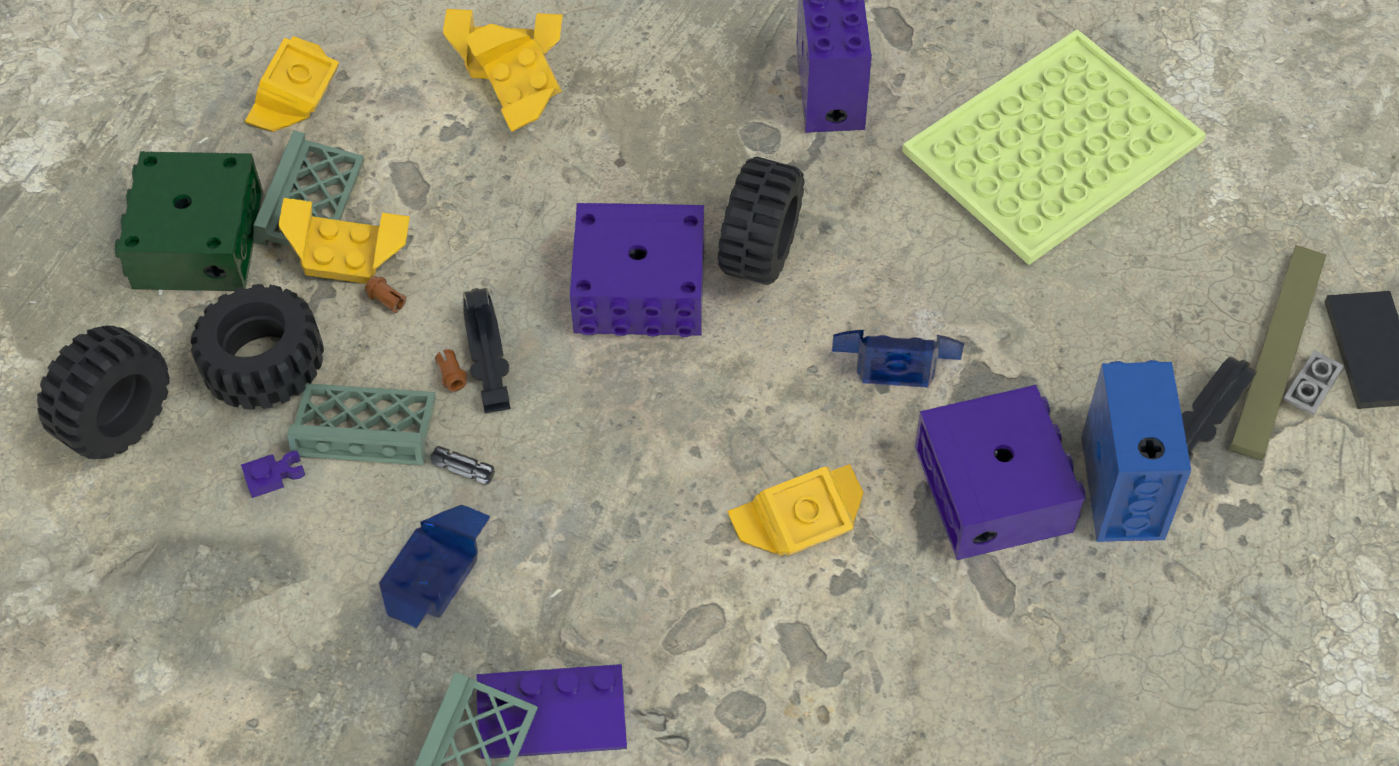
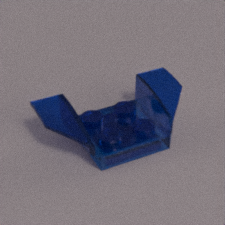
[832,330,964,388]
[379,505,490,629]

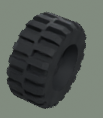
[718,157,805,285]
[190,284,324,410]
[37,325,170,459]

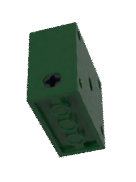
[115,151,264,291]

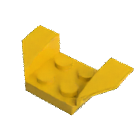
[443,9,563,79]
[464,23,563,132]
[245,36,339,132]
[278,198,410,284]
[727,464,864,556]

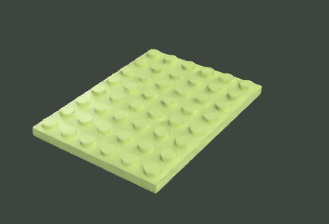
[902,29,1206,265]

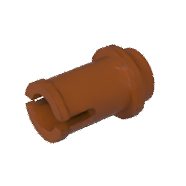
[365,276,407,313]
[435,349,467,391]

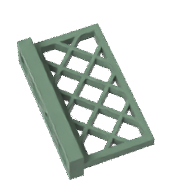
[253,130,364,247]
[287,383,436,465]
[415,672,538,766]

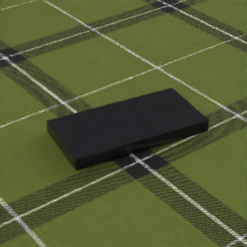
[1325,291,1399,409]

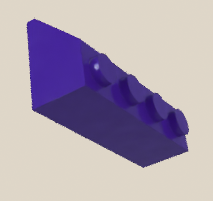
[476,664,627,759]

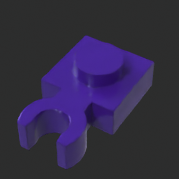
[241,451,305,498]

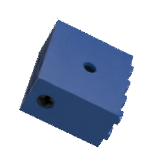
[1081,360,1191,542]

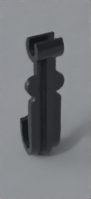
[463,288,511,414]
[1181,357,1257,461]

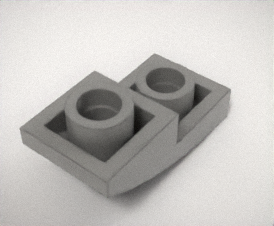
[1283,350,1344,416]

